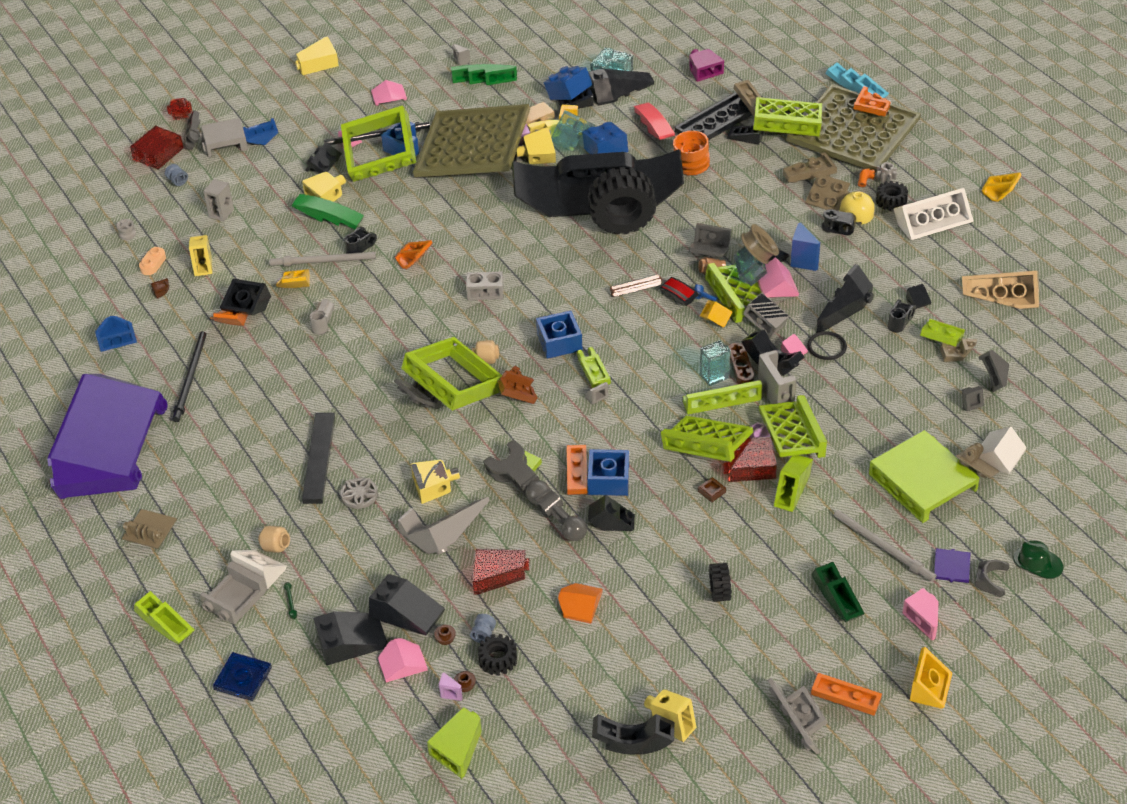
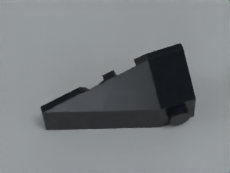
[588,69,654,106]
[816,264,874,333]

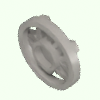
[340,478,378,509]

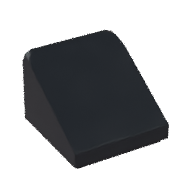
[906,284,931,309]

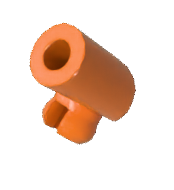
[858,168,876,187]

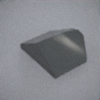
[978,350,1009,392]

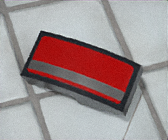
[659,277,699,306]

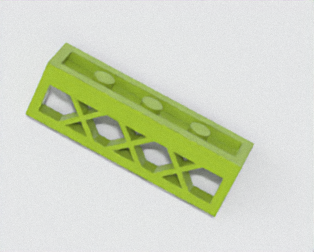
[682,380,762,415]

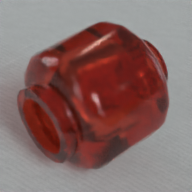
[167,98,192,120]

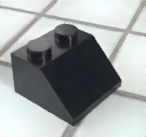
[220,279,271,315]

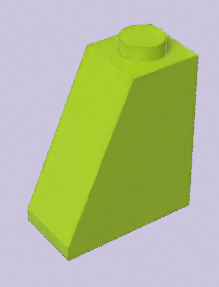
[774,455,813,512]
[427,707,482,779]

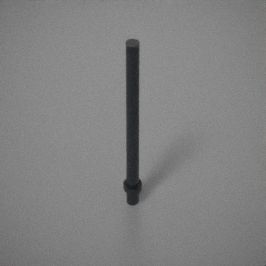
[323,122,430,145]
[172,331,207,422]

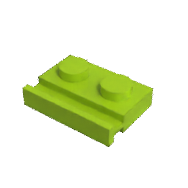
[920,319,965,347]

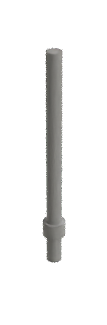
[270,252,376,267]
[833,510,937,582]

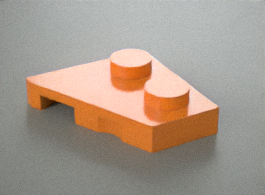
[854,86,891,116]

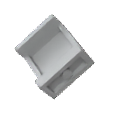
[199,118,248,157]
[758,350,796,410]
[199,561,267,625]

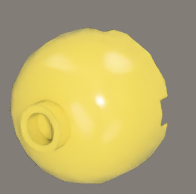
[840,191,875,225]

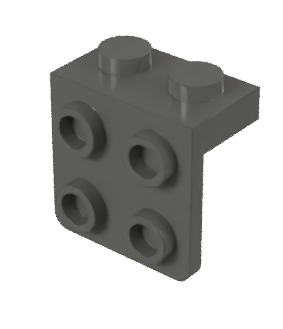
[689,223,732,259]
[394,378,442,409]

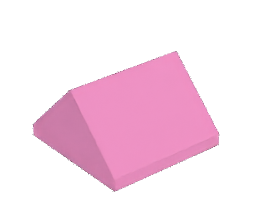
[755,257,799,297]

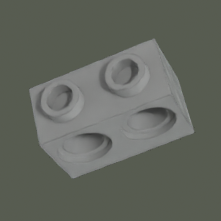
[466,271,504,300]

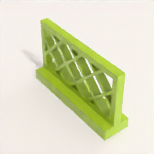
[753,97,822,137]
[705,263,769,323]
[759,395,827,458]
[661,415,753,462]

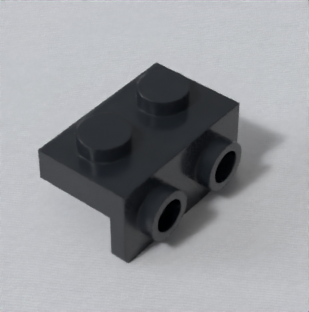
[305,142,342,174]

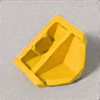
[981,173,1021,202]
[276,269,310,288]

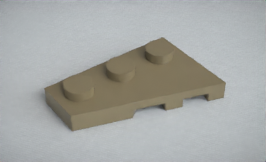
[783,152,837,183]

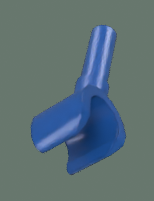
[694,284,717,301]

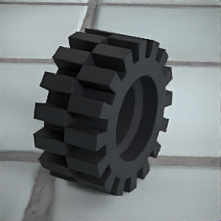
[876,181,908,211]
[709,562,732,602]
[478,634,517,676]

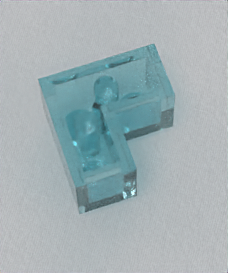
[590,47,633,71]
[551,110,596,151]

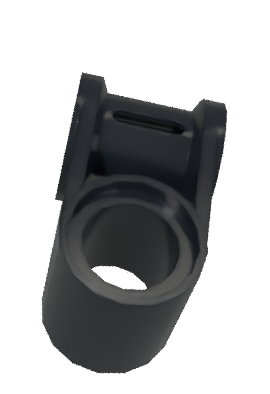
[821,209,857,235]
[344,226,377,254]
[888,299,916,333]

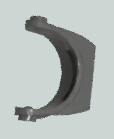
[975,559,1010,597]

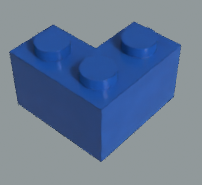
[381,122,419,160]

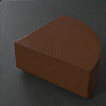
[151,278,170,299]

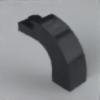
[741,329,805,376]
[592,714,675,755]

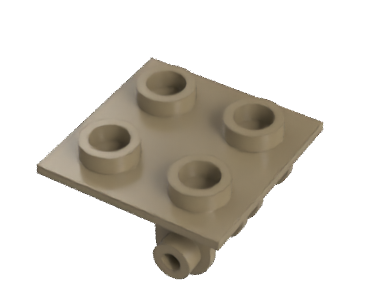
[805,173,850,211]
[956,443,1000,479]
[122,509,177,549]

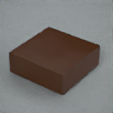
[698,477,726,503]

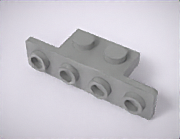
[768,678,829,754]

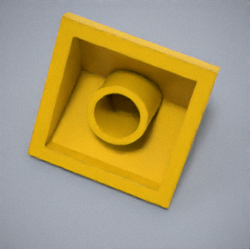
[910,647,952,709]

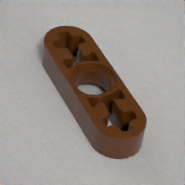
[728,342,754,384]

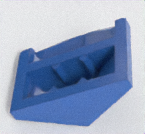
[243,118,279,145]
[95,316,137,352]

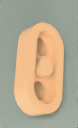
[139,247,166,275]

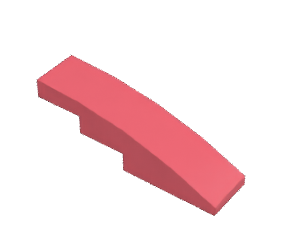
[634,102,675,140]

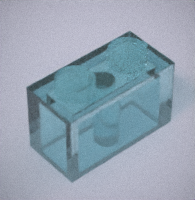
[734,246,767,286]
[700,340,731,387]

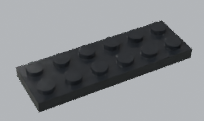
[674,92,763,141]

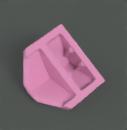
[371,80,407,106]
[378,638,428,683]

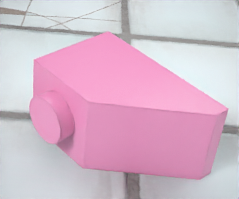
[902,588,938,640]

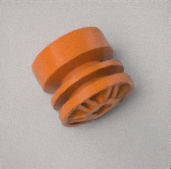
[673,130,710,175]

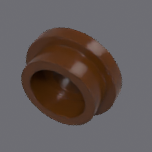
[434,625,456,645]
[454,671,476,692]

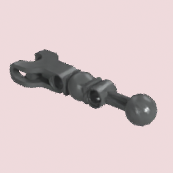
[483,440,587,541]

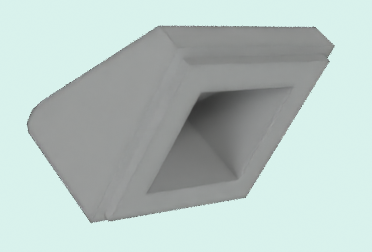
[452,44,470,65]
[585,382,608,404]
[398,508,423,538]

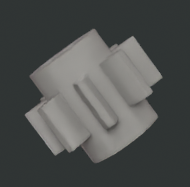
[876,162,897,183]

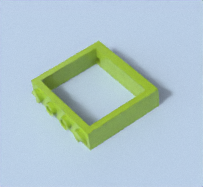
[341,105,417,182]
[401,337,502,411]

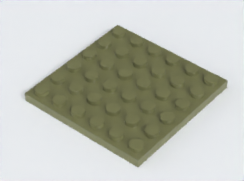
[787,84,921,172]
[413,104,530,177]

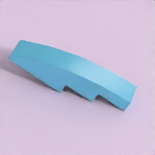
[825,63,889,98]

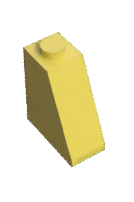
[295,37,339,75]

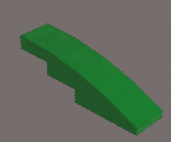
[451,64,517,86]
[292,194,364,230]

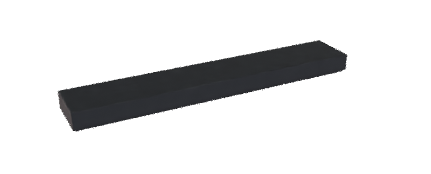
[302,412,335,504]

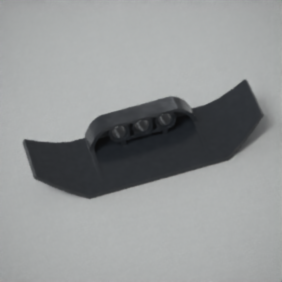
[512,149,684,218]

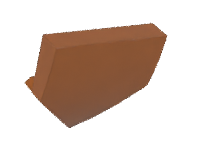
[498,366,538,404]

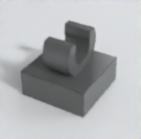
[962,386,984,411]

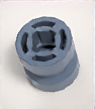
[165,164,188,186]
[470,614,496,643]

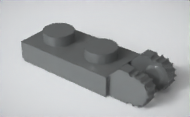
[184,110,201,150]

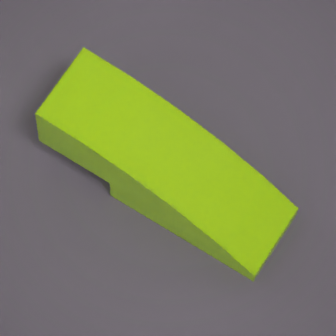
[134,591,195,645]

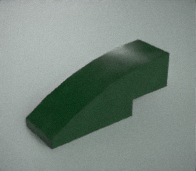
[811,562,865,622]

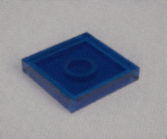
[213,652,272,701]

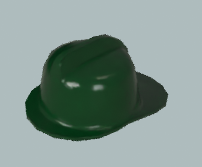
[1014,540,1064,579]

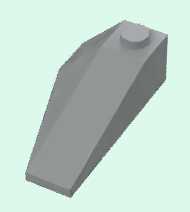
[407,497,490,555]

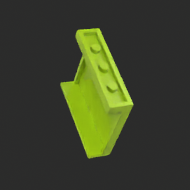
[869,430,980,523]

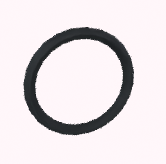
[807,331,847,360]

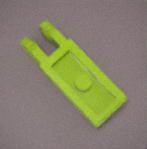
[577,347,611,388]

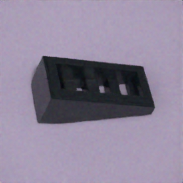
[558,88,594,109]
[727,125,764,145]

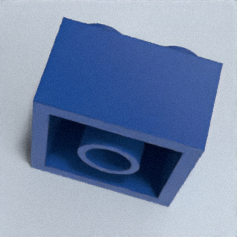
[543,66,593,100]
[582,122,628,154]
[536,310,583,359]
[588,449,629,496]

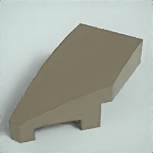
[940,339,977,362]

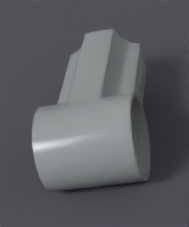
[309,299,335,335]

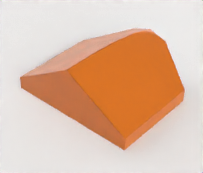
[395,240,433,269]
[210,310,248,326]
[558,583,603,624]

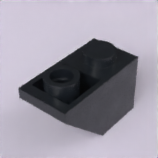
[588,495,635,531]

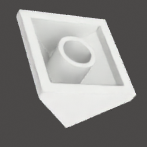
[979,426,1026,475]
[230,550,287,589]

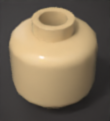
[472,340,499,364]
[258,525,290,553]

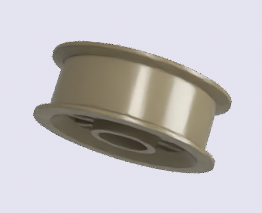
[741,224,779,264]

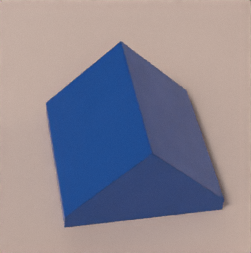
[790,223,820,271]

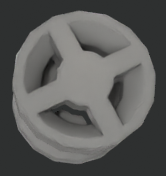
[116,219,136,240]

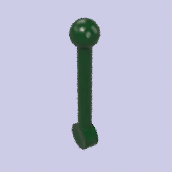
[284,582,298,619]

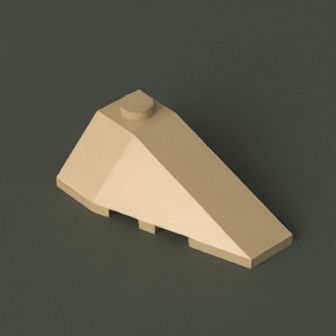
[962,271,1039,309]

